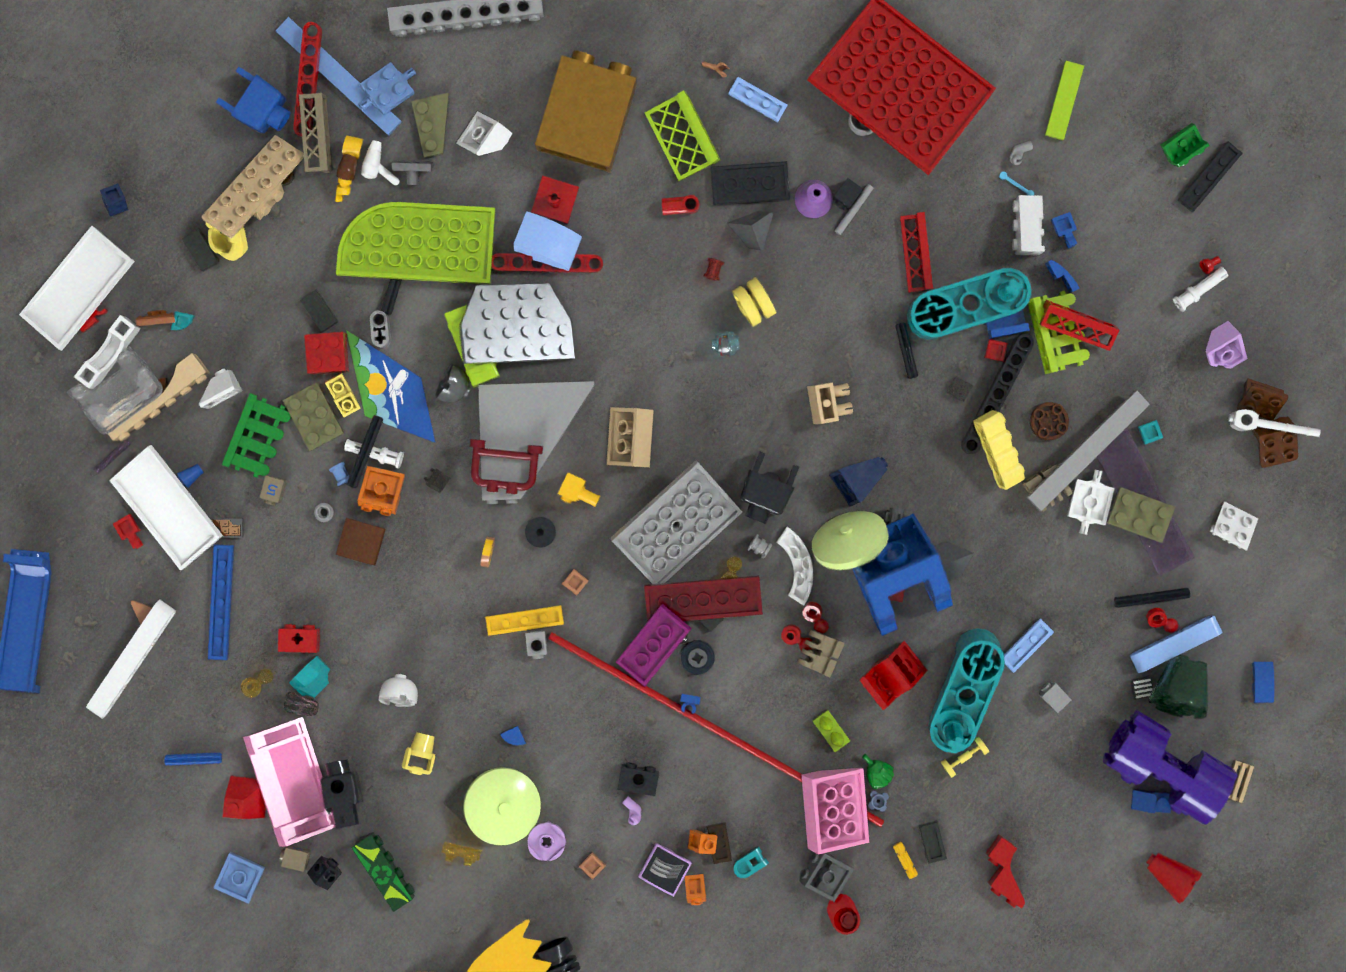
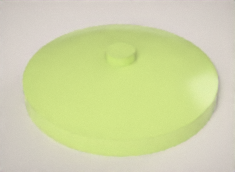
[812,511,889,570]
[463,767,541,845]

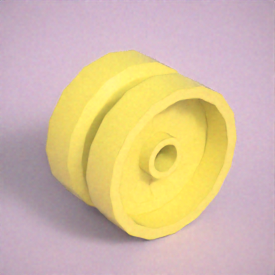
[732,277,776,327]

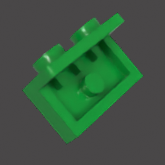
[1161,123,1209,167]

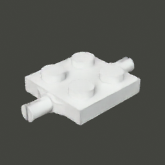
[1067,470,1115,535]

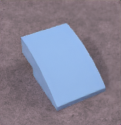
[513,211,582,271]

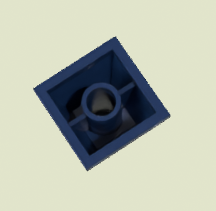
[829,457,888,507]

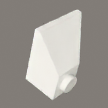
[457,111,513,156]
[199,369,243,409]

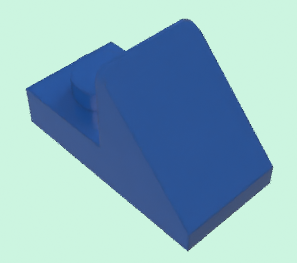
[1131,790,1171,814]

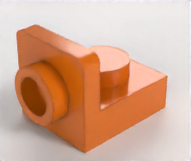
[688,830,718,854]
[685,874,706,905]

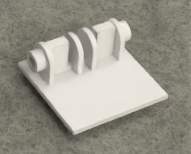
[1210,501,1258,550]

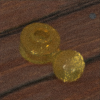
[720,556,742,579]
[240,669,274,698]

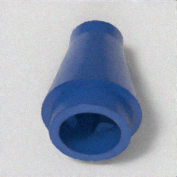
[176,464,204,488]

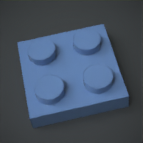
[214,852,265,904]

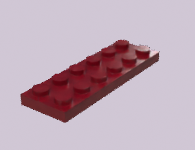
[644,575,763,622]

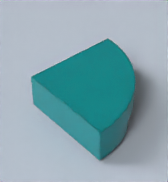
[171,311,195,330]

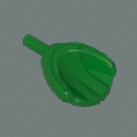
[862,754,894,789]

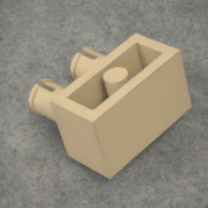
[807,383,853,424]

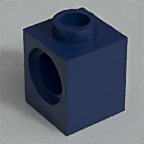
[100,184,128,217]

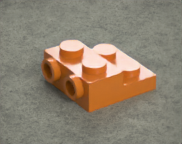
[357,466,405,516]

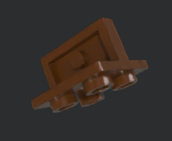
[1237,378,1288,420]

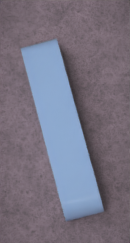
[1130,615,1223,673]

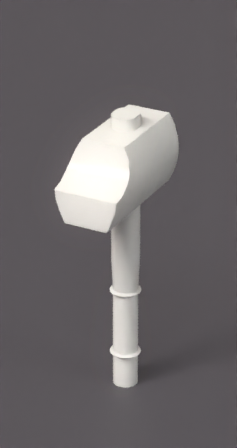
[1228,410,1320,437]

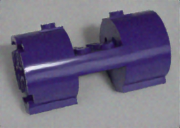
[1103,710,1238,825]

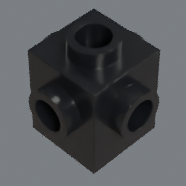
[307,856,342,890]

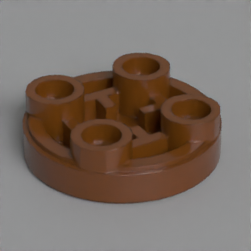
[1030,402,1069,440]

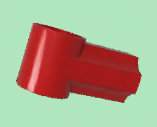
[662,195,700,215]

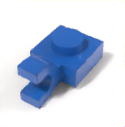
[1051,212,1077,249]

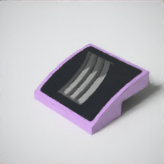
[638,843,692,897]

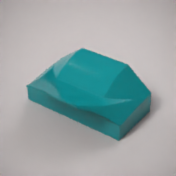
[289,655,330,698]

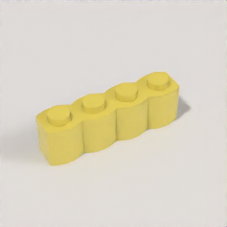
[973,410,1025,490]

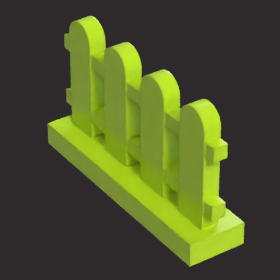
[1028,291,1090,374]

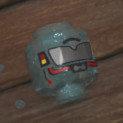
[712,331,740,357]

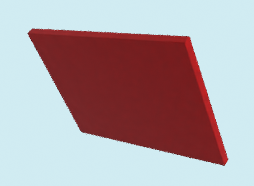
[807,0,996,175]

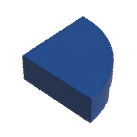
[500,726,526,745]

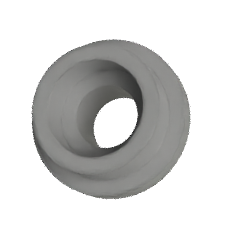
[314,503,334,522]

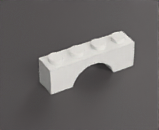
[74,315,141,390]

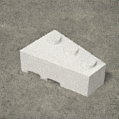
[1012,195,1045,255]

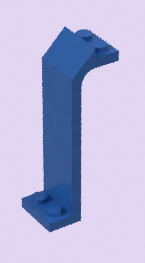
[0,549,51,693]

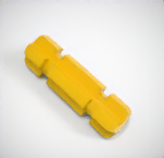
[893,842,918,879]

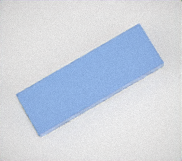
[728,77,788,122]
[1004,618,1054,673]

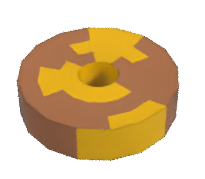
[480,536,495,568]

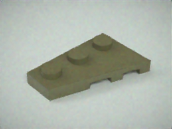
[411,93,449,158]

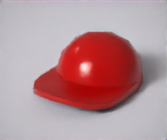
[827,894,861,935]

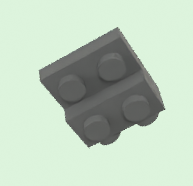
[799,852,854,902]

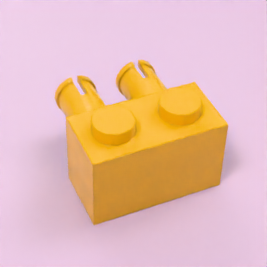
[558,473,600,507]

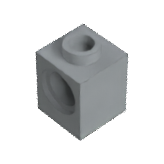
[525,630,548,659]
[1039,682,1072,713]

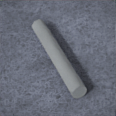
[835,184,874,235]

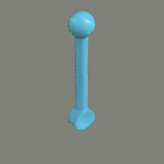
[999,172,1034,196]

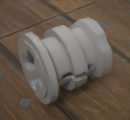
[747,534,772,559]

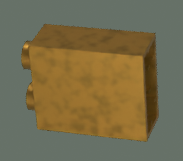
[535,50,637,173]

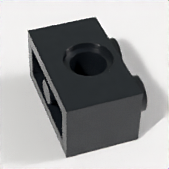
[617,762,659,796]

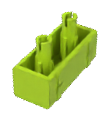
[444,305,500,388]

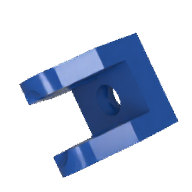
[852,514,953,636]

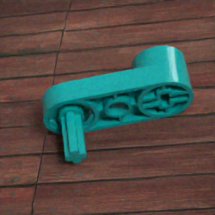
[907,268,1031,340]
[928,628,1005,754]

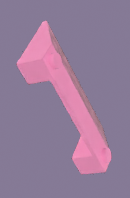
[243,717,335,847]

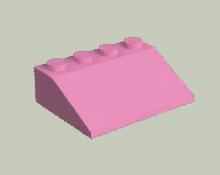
[802,768,869,854]

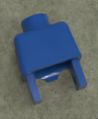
[216,66,291,133]

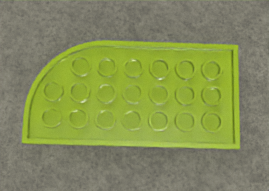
[336,202,496,285]

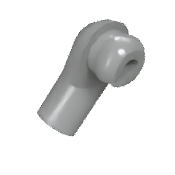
[1010,140,1033,165]

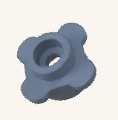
[868,791,889,812]

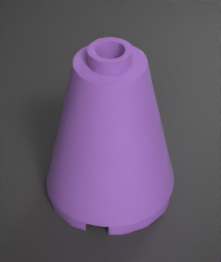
[795,180,833,218]

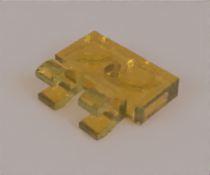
[441,842,482,867]

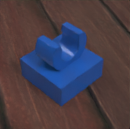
[680,694,701,714]

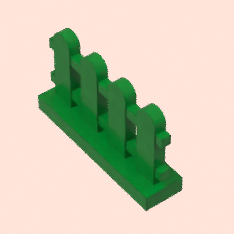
[222,393,291,478]

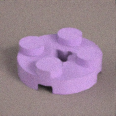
[528,821,566,861]

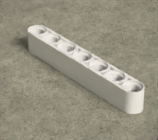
[86,600,176,719]

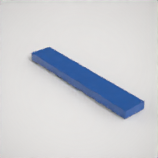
[208,544,234,660]

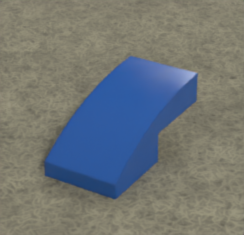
[1045,260,1080,293]
[1252,662,1274,703]

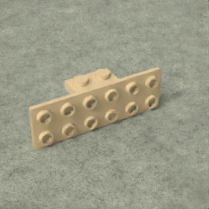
[202,135,304,238]

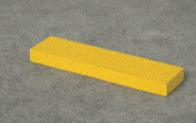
[485,605,564,636]

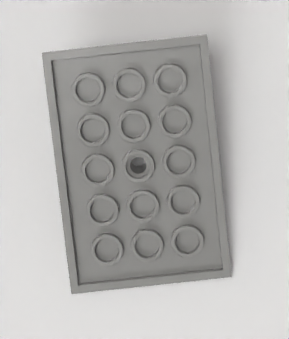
[610,460,742,584]

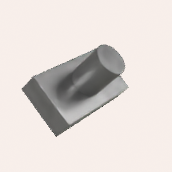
[392,161,433,185]

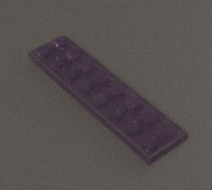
[1097,427,1195,576]

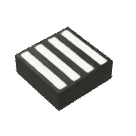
[1131,677,1154,700]

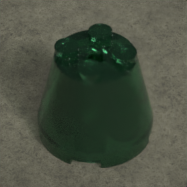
[1149,655,1208,719]

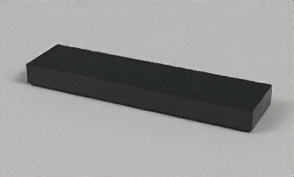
[1177,141,1243,213]

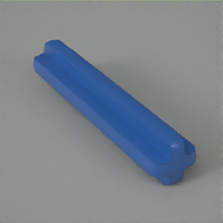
[164,753,222,766]

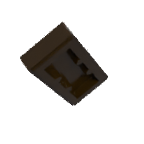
[707,822,732,864]

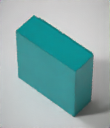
[1138,420,1163,445]

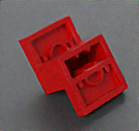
[859,641,928,710]

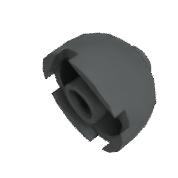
[435,364,471,403]

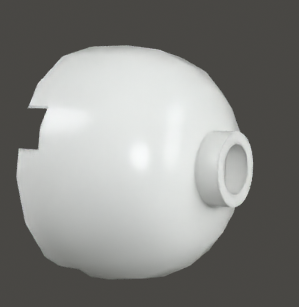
[379,674,418,707]

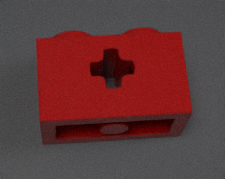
[278,624,320,653]

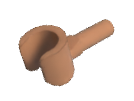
[702,61,730,77]

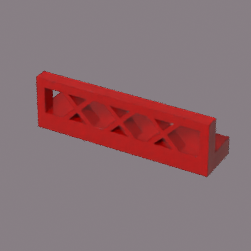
[900,212,933,293]
[1040,300,1120,351]

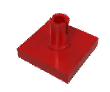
[531,176,579,224]

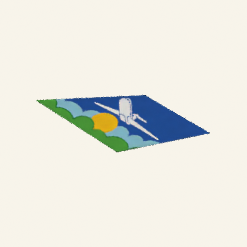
[346,330,435,442]

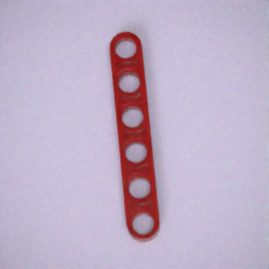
[293,22,322,136]
[492,253,603,273]

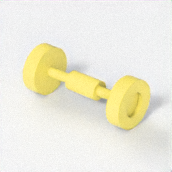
[941,736,989,778]

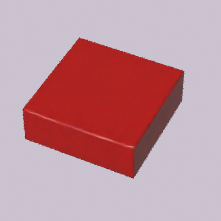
[984,339,1008,362]

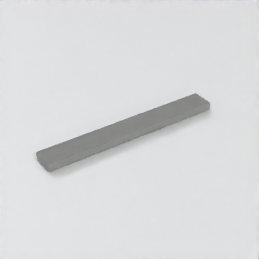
[1027,390,1150,511]

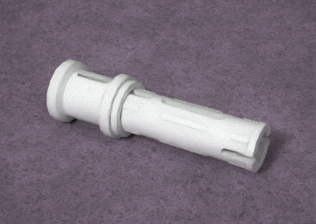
[1173,267,1228,312]
[344,439,404,469]

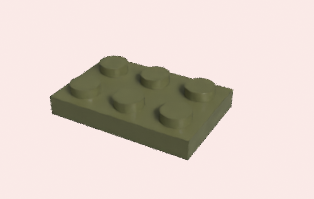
[283,382,344,451]
[1107,487,1175,543]

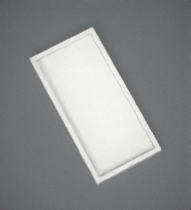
[19,226,135,351]
[109,445,223,571]

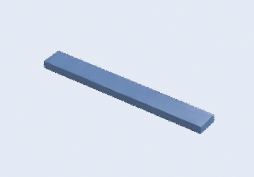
[276,17,402,136]

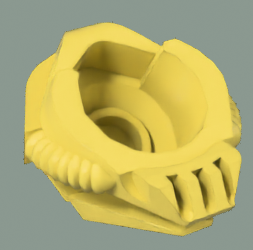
[205,222,248,261]

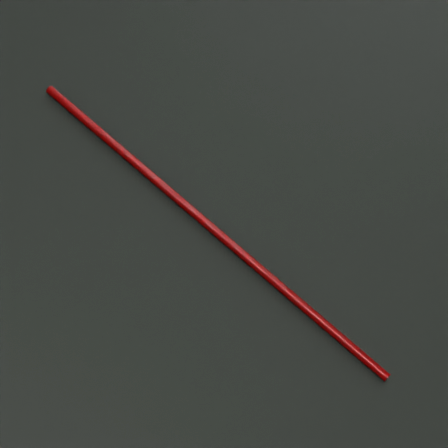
[548,632,884,827]

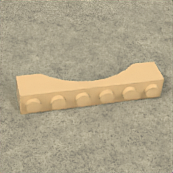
[100,353,210,442]

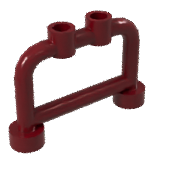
[469,439,543,494]

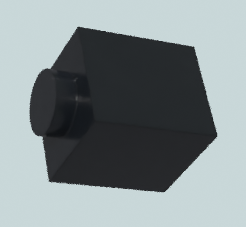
[833,178,863,210]

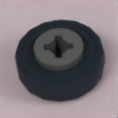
[681,640,715,675]

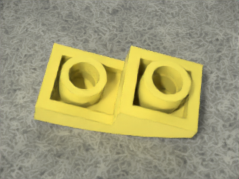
[325,373,361,417]

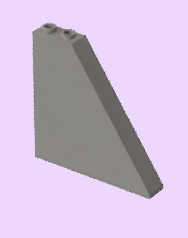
[478,381,595,504]

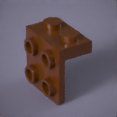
[1251,416,1298,468]

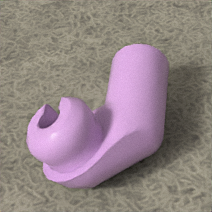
[622,796,641,825]

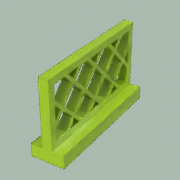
[645,90,721,181]

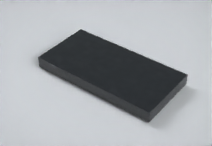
[711,161,790,206]

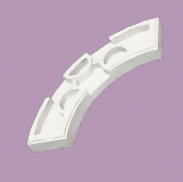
[777,527,813,606]

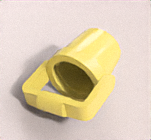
[402,732,435,775]

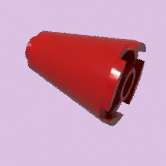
[1146,853,1202,904]

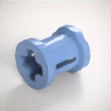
[329,462,350,487]

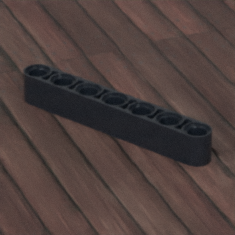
[961,334,1034,454]

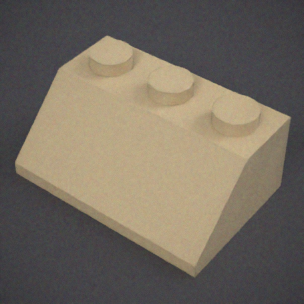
[607,407,653,467]

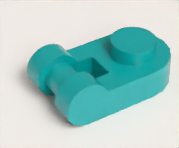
[733,846,769,878]

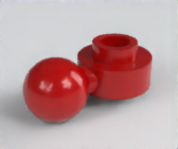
[803,602,829,634]
[1146,608,1179,633]
[781,624,813,651]

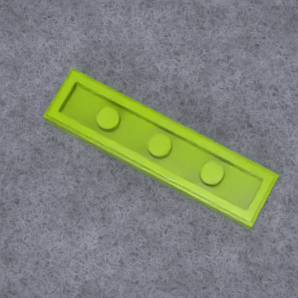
[1044,61,1084,141]

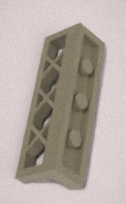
[299,93,332,173]

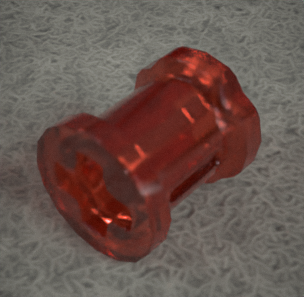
[703,258,725,281]

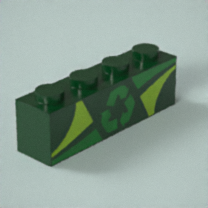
[351,832,415,912]

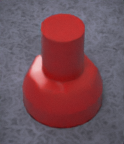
[1199,256,1221,274]

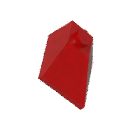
[223,776,266,819]

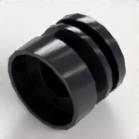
[533,936,581,972]

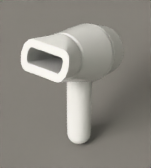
[361,140,400,185]

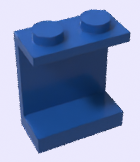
[986,299,1030,339]

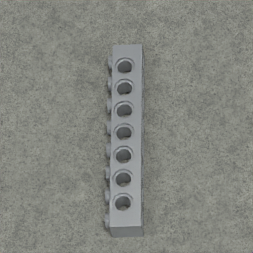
[387,0,544,37]

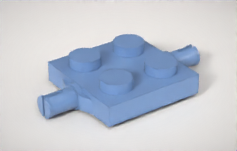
[358,62,416,115]

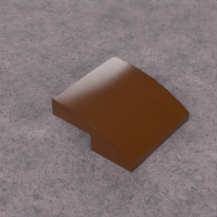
[336,518,386,566]

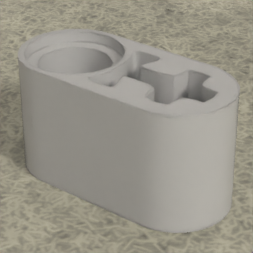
[370,311,391,348]

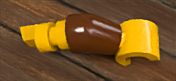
[335,136,363,202]

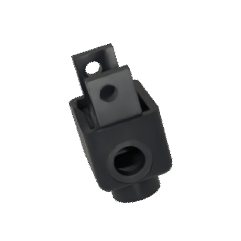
[740,451,799,524]
[320,759,363,829]

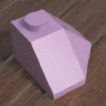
[1206,321,1247,368]

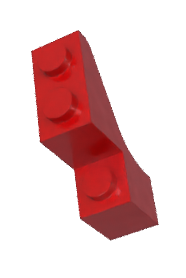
[986,835,1025,909]

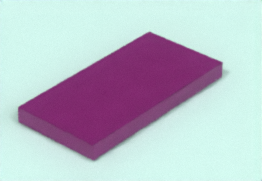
[616,604,692,687]

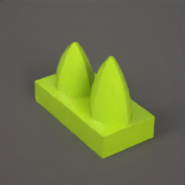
[812,709,850,752]

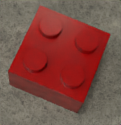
[304,332,349,374]

